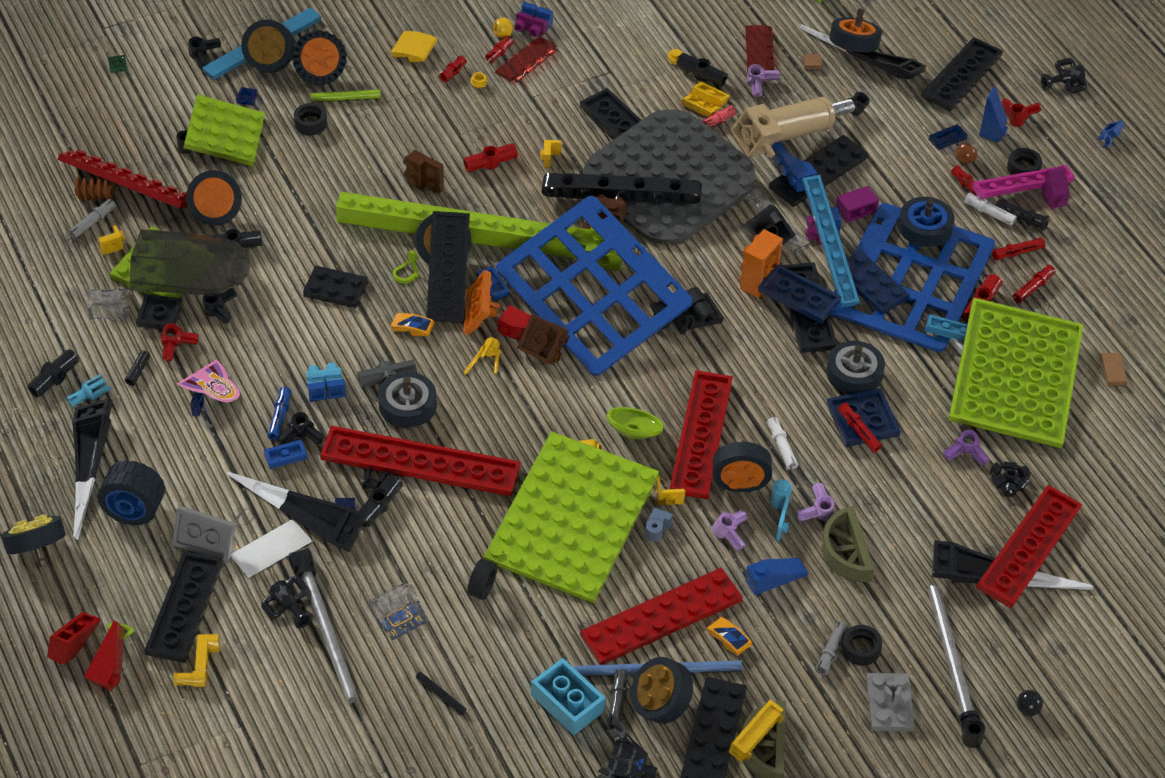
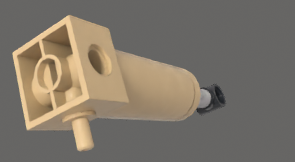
[730,92,870,158]

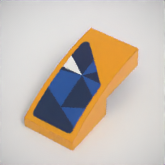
[390,313,435,336]
[707,617,753,656]

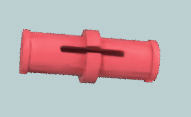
[702,105,737,128]

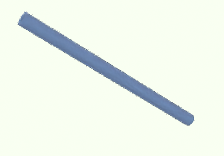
[574,660,742,676]

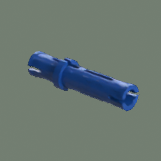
[267,387,292,440]

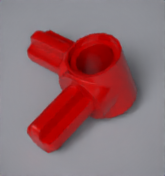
[1001,98,1041,127]
[161,323,199,362]

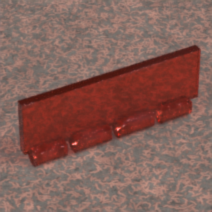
[746,25,775,73]
[495,36,558,83]

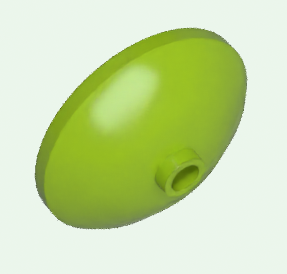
[606,407,664,440]

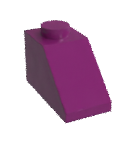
[1041,166,1070,209]

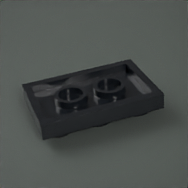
[303,265,368,308]

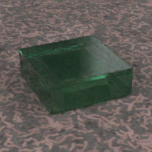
[108,55,127,73]

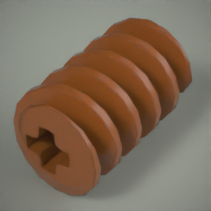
[75,177,115,201]

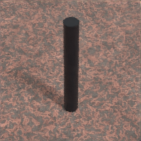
[416,672,467,715]

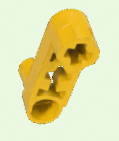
[173,634,220,687]

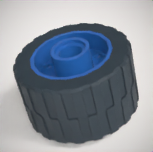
[97,460,166,526]

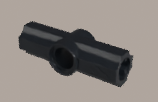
[677,53,728,87]
[205,229,262,253]
[27,349,79,398]
[358,474,403,528]

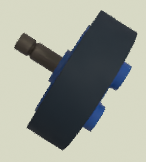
[898,197,955,247]

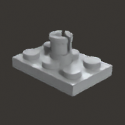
[172,506,236,563]
[866,673,914,731]

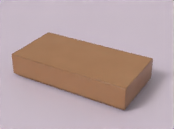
[1101,353,1127,386]

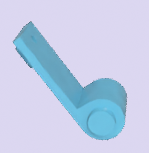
[770,479,792,542]

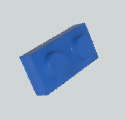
[477,266,509,301]
[264,440,307,469]

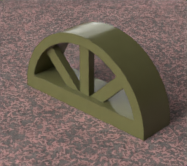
[822,506,874,582]
[742,701,786,778]

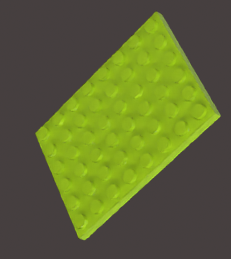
[948,298,1084,448]
[483,431,659,603]

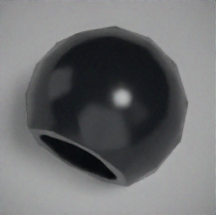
[1016,690,1043,716]

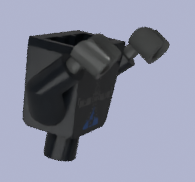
[597,722,658,778]

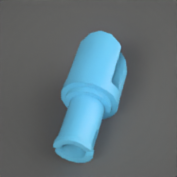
[66,374,111,408]

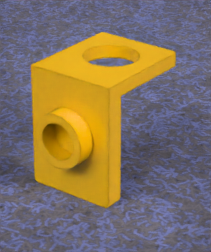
[655,476,685,505]

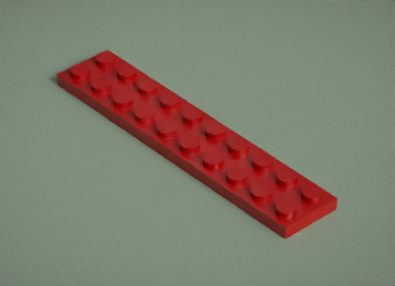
[320,425,521,497]

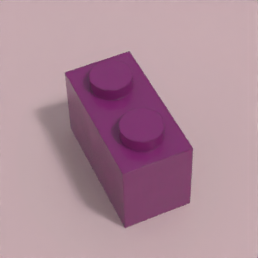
[836,186,879,223]

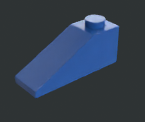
[979,87,1008,142]
[745,558,808,596]

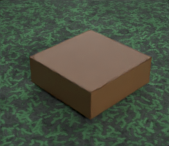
[803,54,822,70]

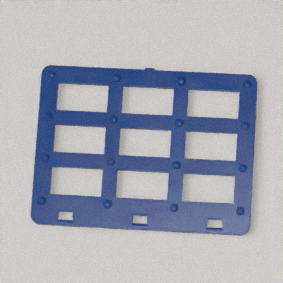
[496,196,693,376]
[829,203,995,352]

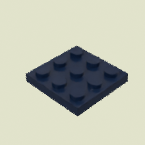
[826,388,901,447]

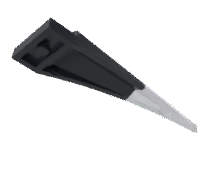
[800,25,926,79]
[72,398,112,540]
[227,472,368,552]
[932,540,1093,590]

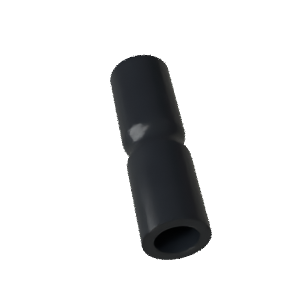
[124,350,151,386]

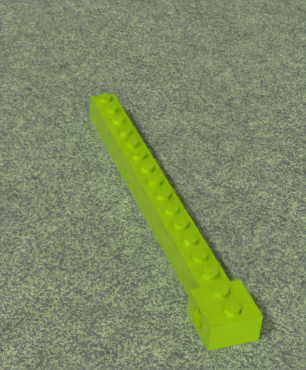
[336,192,623,271]

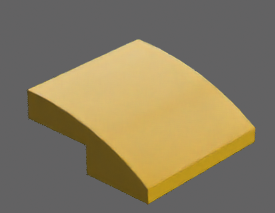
[391,31,437,62]
[681,82,730,118]

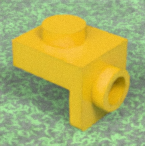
[540,140,562,168]
[98,225,125,255]

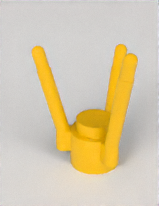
[464,337,501,375]

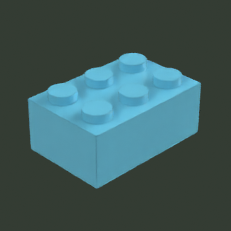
[531,658,606,735]

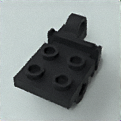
[650,287,724,334]

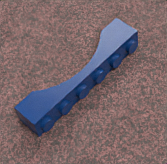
[771,142,817,192]

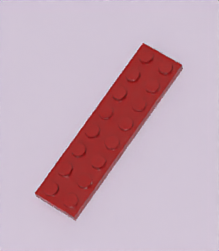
[57,150,188,208]
[669,370,733,500]
[976,485,1083,609]
[580,567,743,665]

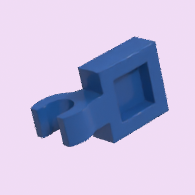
[1098,120,1125,148]

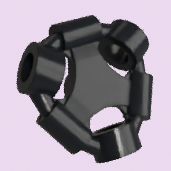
[990,461,1031,497]

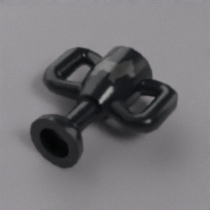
[1041,58,1087,93]
[261,575,313,628]

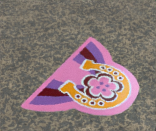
[177,360,240,402]

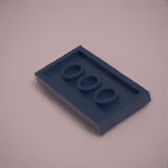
[847,251,910,315]
[758,264,841,324]

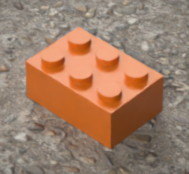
[740,229,783,298]

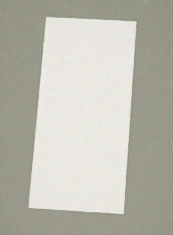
[231,519,313,578]

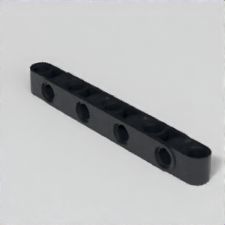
[541,173,702,204]

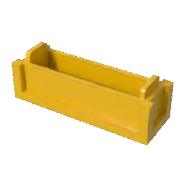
[729,699,784,762]

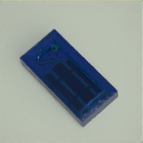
[928,124,968,150]

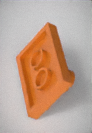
[463,270,500,335]

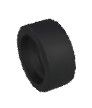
[294,103,327,135]
[1007,148,1042,175]
[467,559,497,600]
[841,625,882,666]

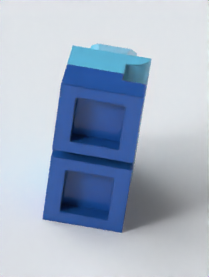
[306,362,346,402]

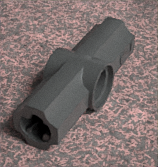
[357,360,417,388]

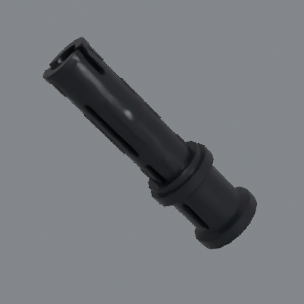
[995,199,1050,231]

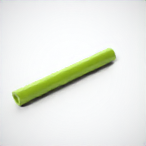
[311,90,381,102]

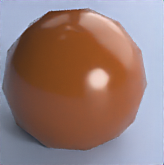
[955,142,978,164]

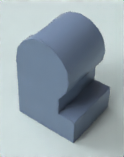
[645,507,673,542]

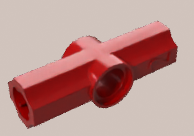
[463,143,518,172]
[963,274,1003,322]

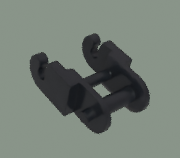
[362,467,388,489]

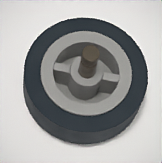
[826,341,885,394]
[378,372,437,428]

